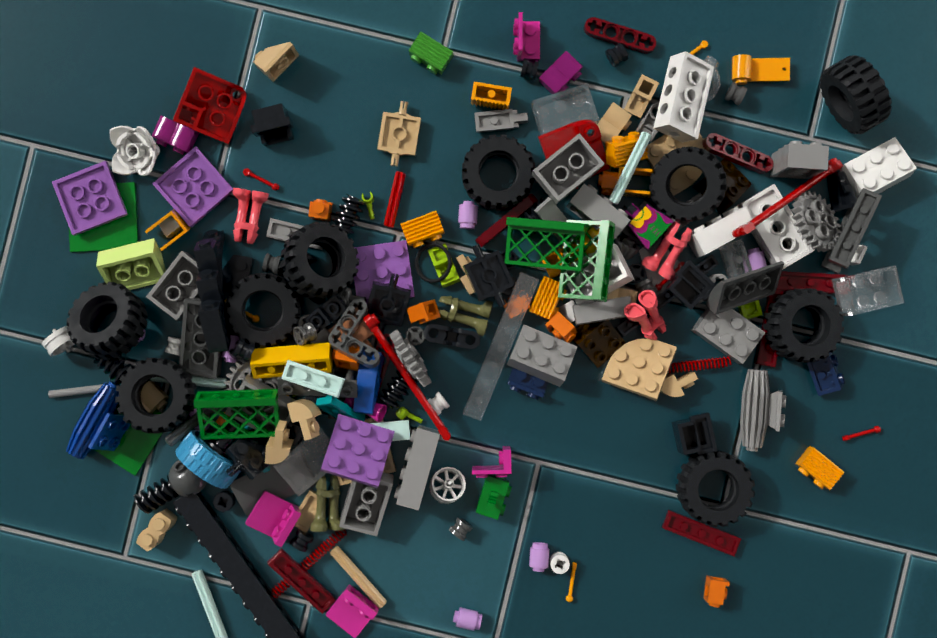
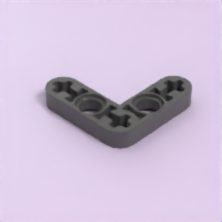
[328,299,380,368]

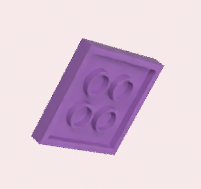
[153,146,233,228]
[52,161,128,236]
[354,240,415,304]
[320,414,395,488]

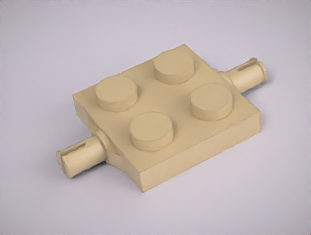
[377,101,421,167]

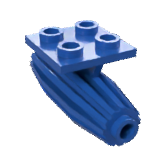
[66,381,130,459]

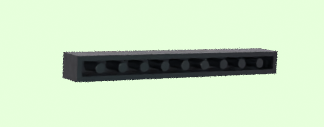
[173,491,305,638]

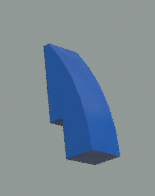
[353,350,384,415]

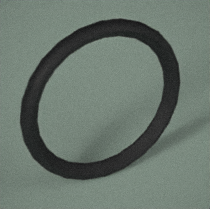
[415,243,452,283]

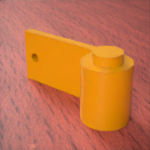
[732,54,790,85]

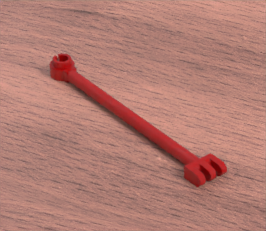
[732,157,843,238]
[363,313,451,441]

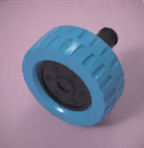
[175,418,242,489]

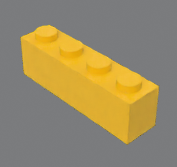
[250,342,333,379]

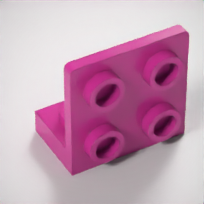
[513,12,540,61]
[472,446,512,478]
[245,490,302,547]
[326,584,379,638]

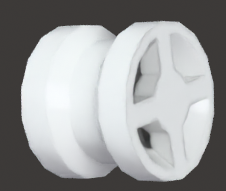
[165,336,181,356]
[428,391,450,415]
[549,552,570,574]

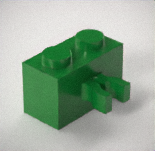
[476,474,512,520]

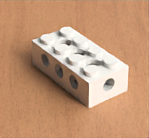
[653,51,714,143]
[737,184,815,270]

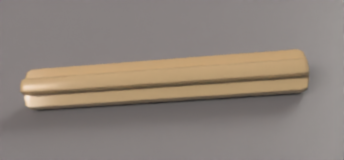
[330,546,387,609]

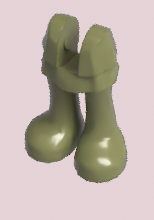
[438,296,493,337]
[310,475,346,532]

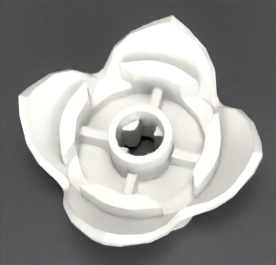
[110,126,160,176]

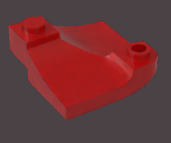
[173,67,246,144]
[538,120,610,189]

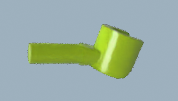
[362,192,375,220]
[396,407,423,423]

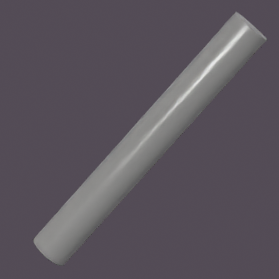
[48,384,103,398]

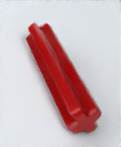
[384,172,406,228]

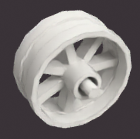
[42,326,75,357]
[429,467,466,504]

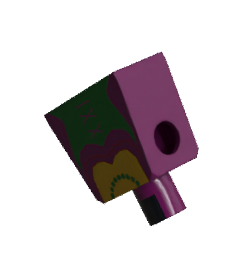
[625,203,674,249]

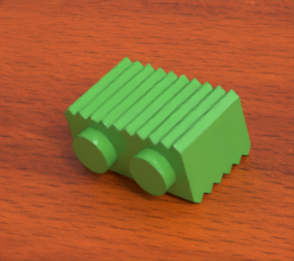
[409,31,454,75]

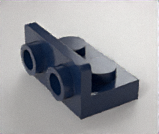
[807,352,845,396]
[507,368,549,400]

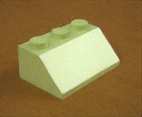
[96,238,166,290]

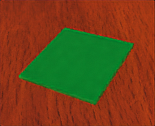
[69,182,138,252]
[93,403,163,476]

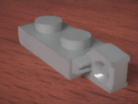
[474,109,528,133]

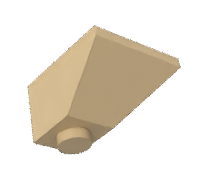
[253,42,299,82]

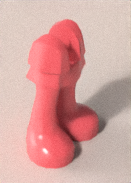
[232,188,269,244]
[641,221,692,281]
[624,290,666,340]

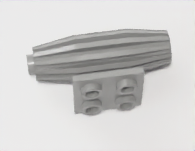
[740,369,786,451]

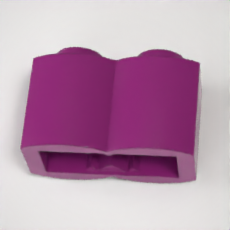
[539,51,583,97]
[152,116,199,155]

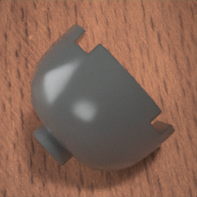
[168,460,207,497]

